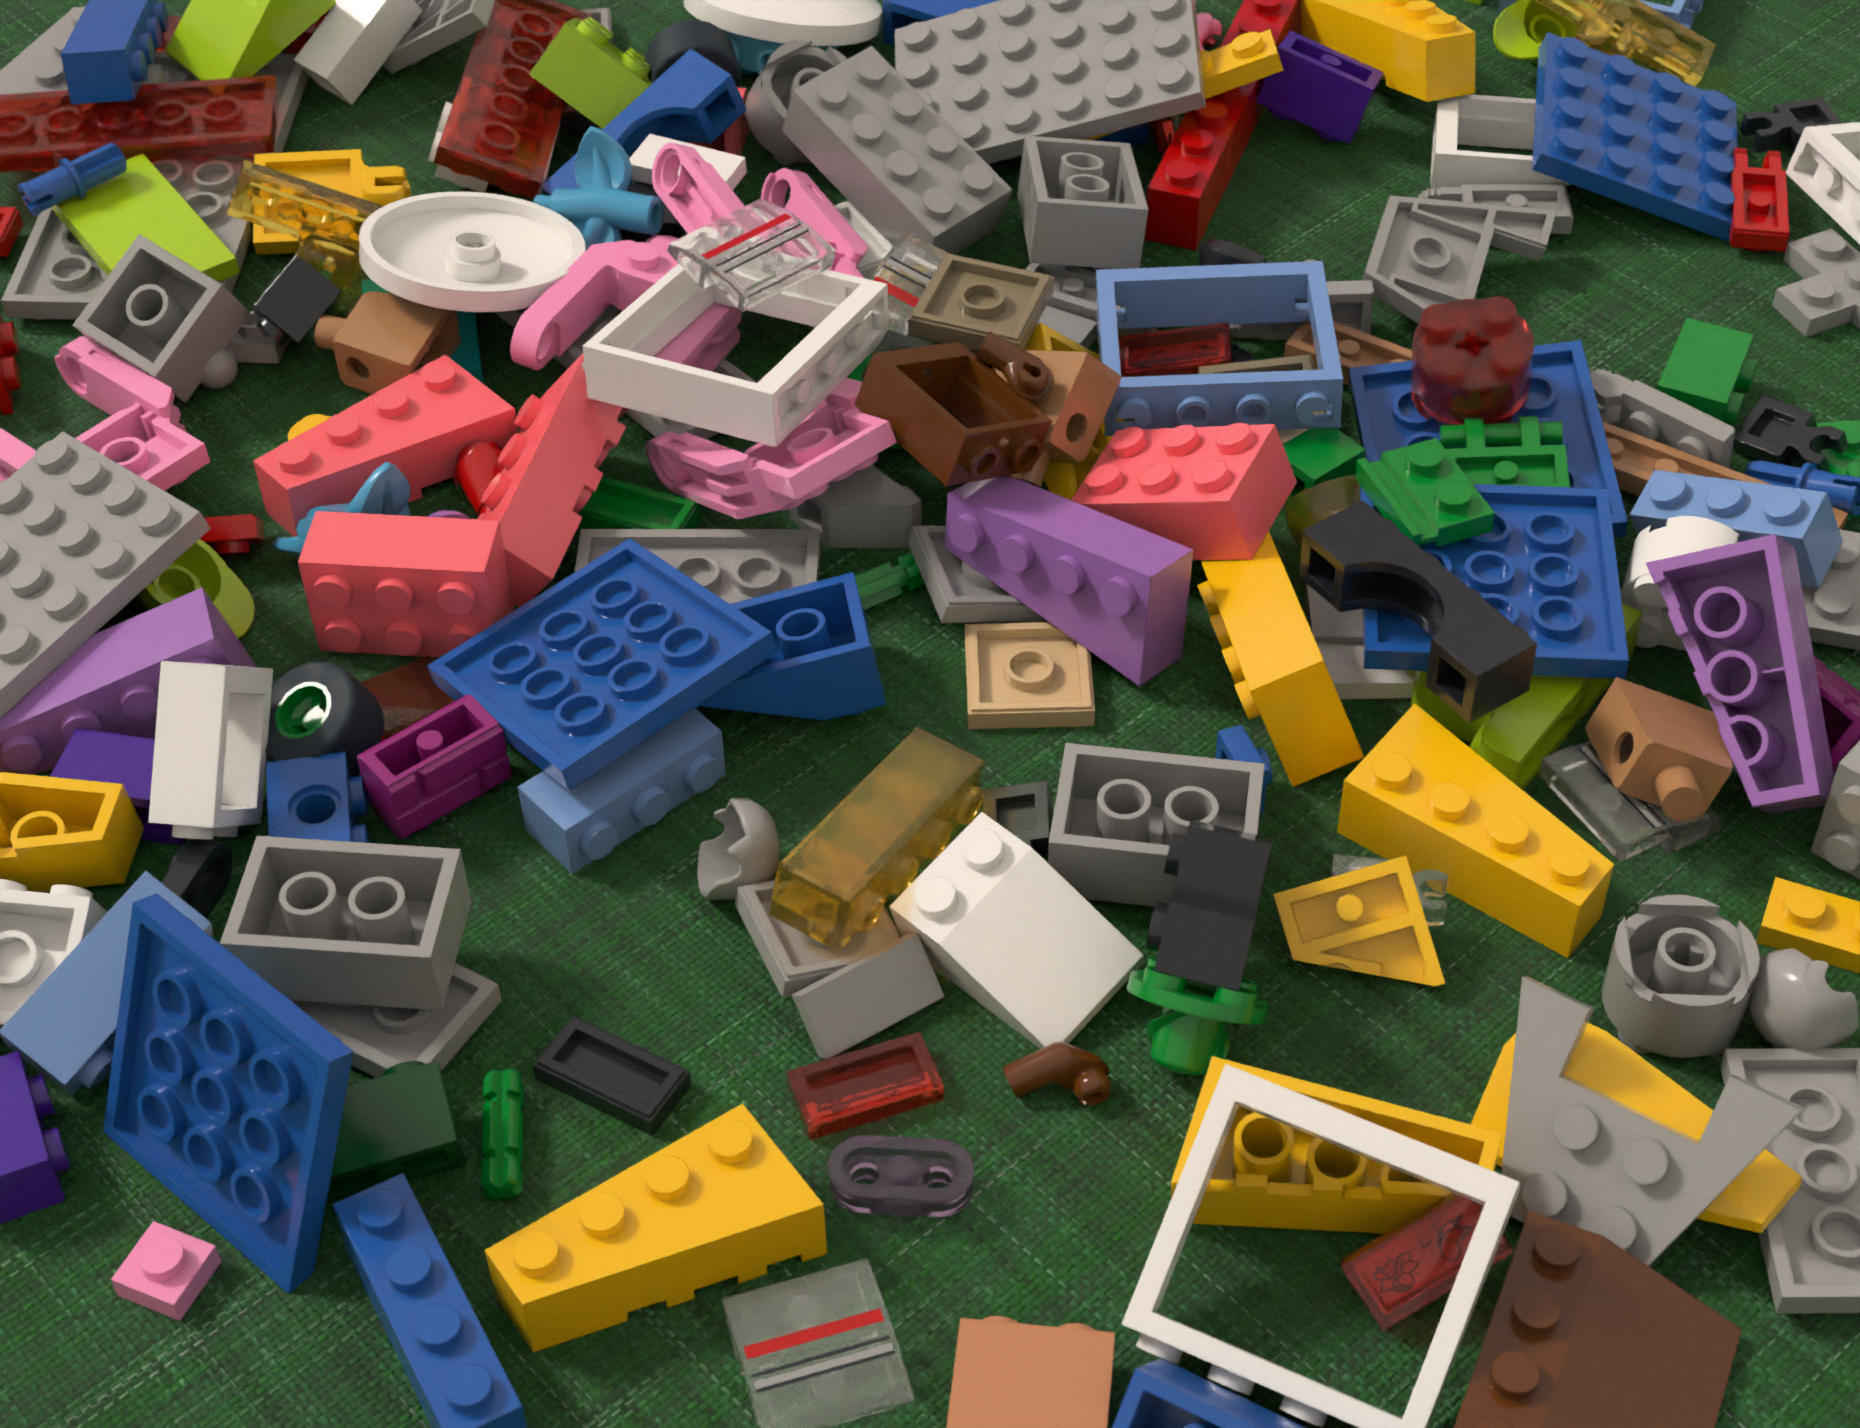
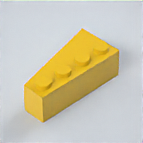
[1301,0,1476,102]

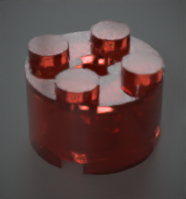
[1411,296,1534,425]

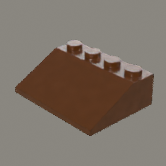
[1454,1211,1742,1428]

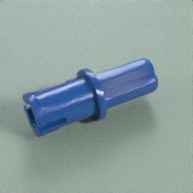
[18,143,127,216]
[1745,460,1860,516]

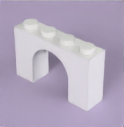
[294,0,423,105]

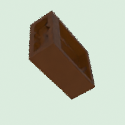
[854,342,1052,486]

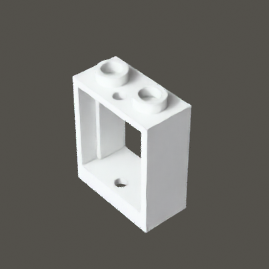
[1430,94,1570,189]
[148,661,273,839]

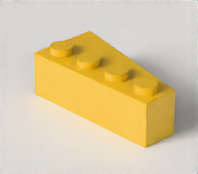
[1197,531,1364,787]
[1337,703,1614,958]
[0,772,144,892]
[1171,1056,1503,1234]
[485,1103,828,1353]

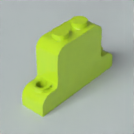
[1407,603,1643,790]

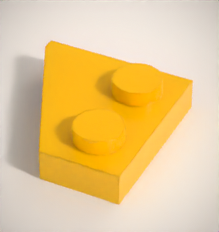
[1273,856,1445,986]

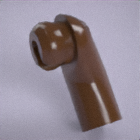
[976,331,1050,400]
[1003,1042,1112,1105]

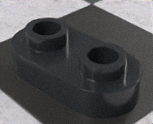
[161,839,233,919]

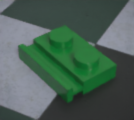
[1355,438,1495,547]

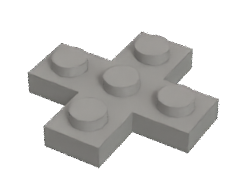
[1772,228,1860,337]

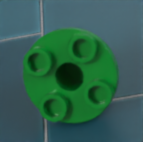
[1127,957,1269,1076]

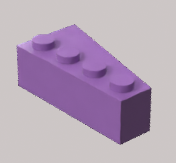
[945,475,1194,686]
[1646,534,1834,814]
[0,587,257,775]

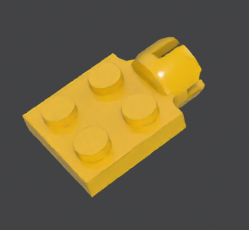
[253,149,411,255]

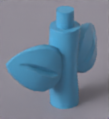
[533,126,664,251]
[272,462,410,555]

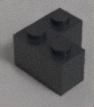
[1145,819,1272,991]

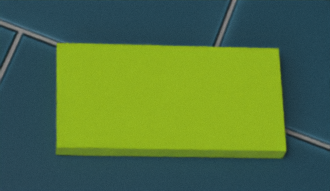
[51,153,240,282]

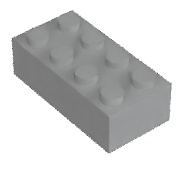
[782,46,1013,274]

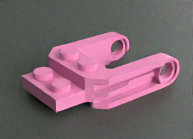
[652,143,869,278]
[510,234,742,372]
[0,336,210,491]
[645,377,897,519]

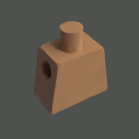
[314,291,461,394]
[996,350,1122,488]
[1585,677,1733,820]

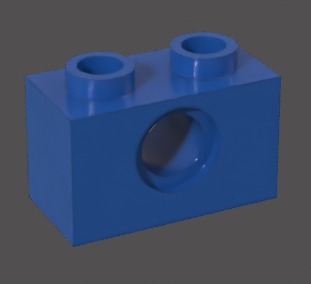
[266,751,370,843]

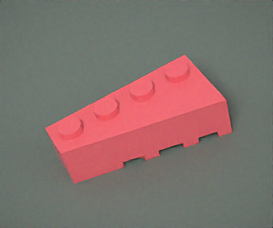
[477,353,629,607]
[253,354,519,537]

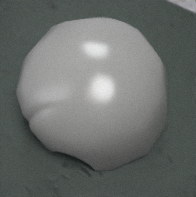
[697,798,781,901]
[1745,948,1858,1051]

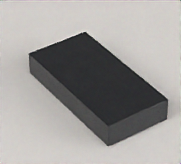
[533,1016,692,1136]

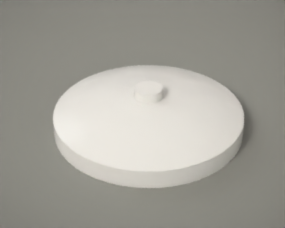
[683,0,882,46]
[359,192,585,312]

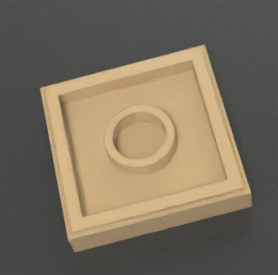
[965,622,1095,729]

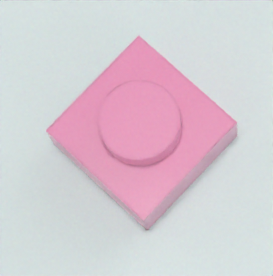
[111,1221,222,1321]

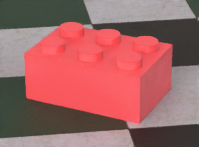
[1071,423,1297,560]
[298,511,514,658]

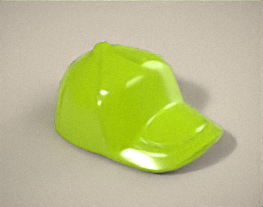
[1493,0,1593,65]
[138,539,255,639]

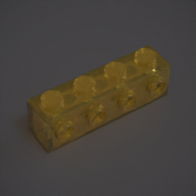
[769,727,984,952]

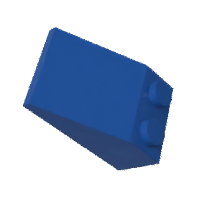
[700,572,887,720]

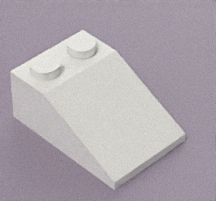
[889,812,1145,1049]

